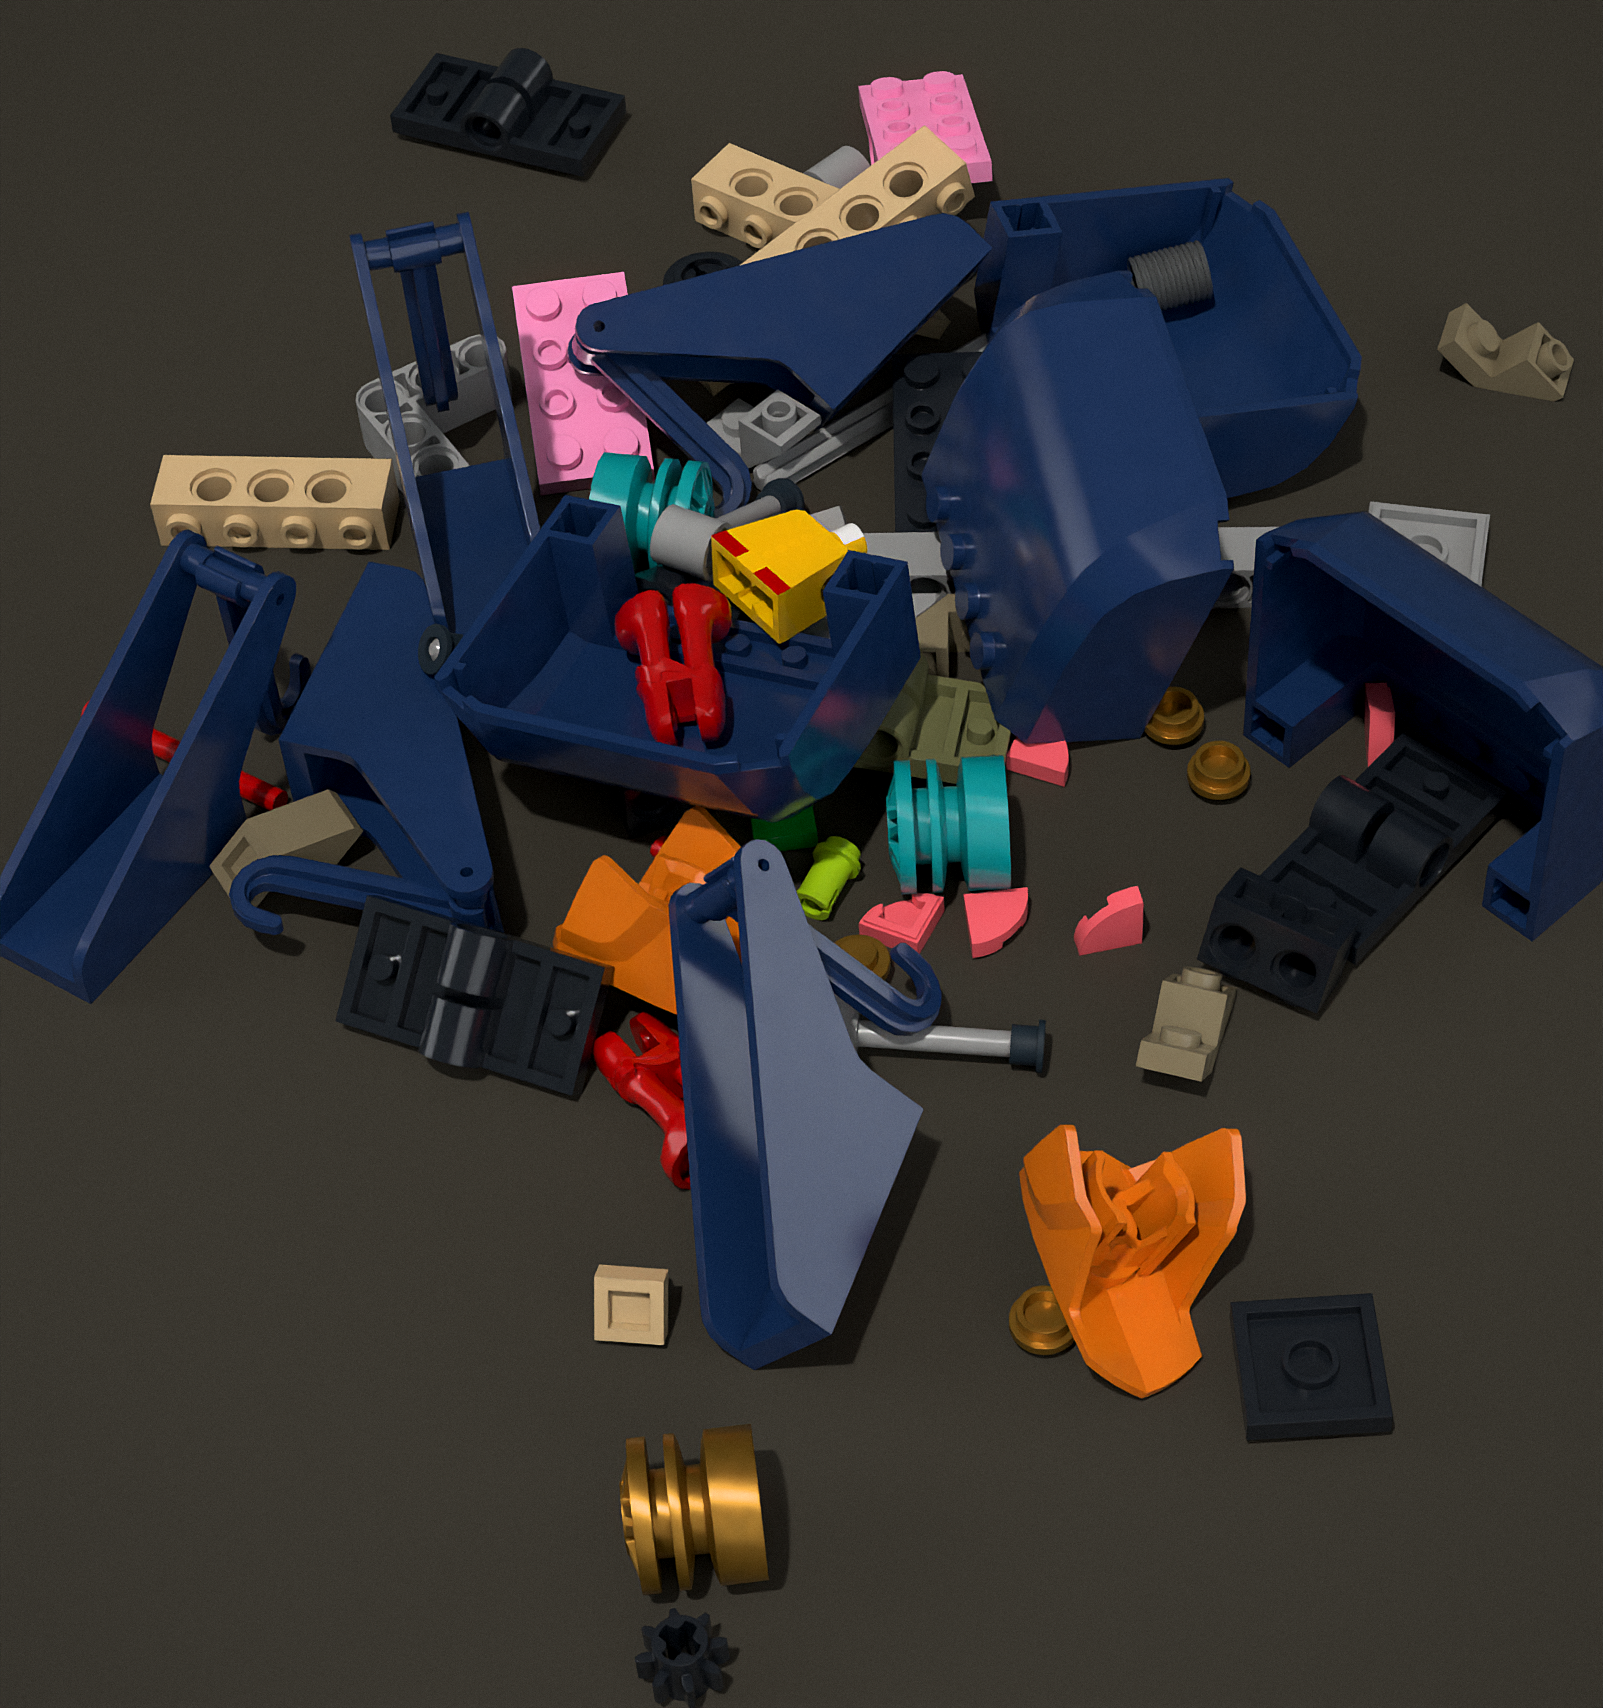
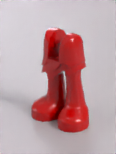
[615,583,732,746]
[593,1012,691,1189]

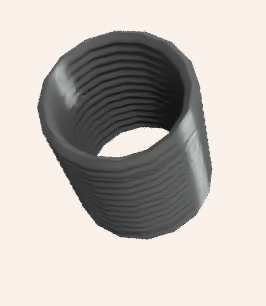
[1127,240,1213,311]

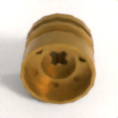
[619,1424,769,1595]

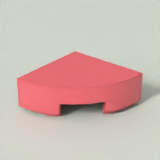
[1364,683,1395,767]
[1006,737,1069,787]
[1074,886,1144,956]
[964,887,1028,958]
[859,893,945,954]

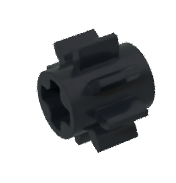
[634,1608,730,1708]

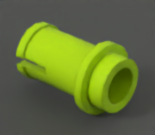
[796,836,861,920]

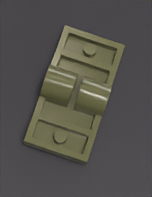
[853,651,1012,784]

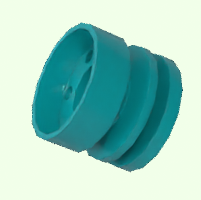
[589,452,715,579]
[886,755,1011,895]

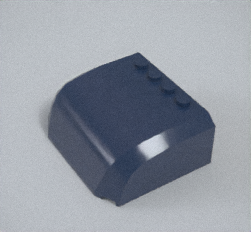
[974,178,1362,498]
[921,271,1234,744]
[434,495,921,823]
[1243,511,1603,942]

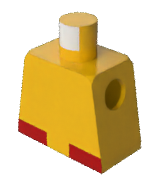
[711,510,867,644]

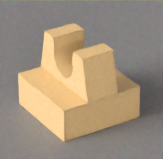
[594,1264,668,1345]

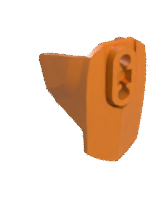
[553,806,742,1015]
[1019,1124,1246,1399]

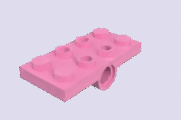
[858,71,993,183]
[512,272,655,495]

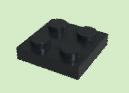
[1229,1293,1393,1440]

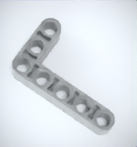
[355,334,513,493]

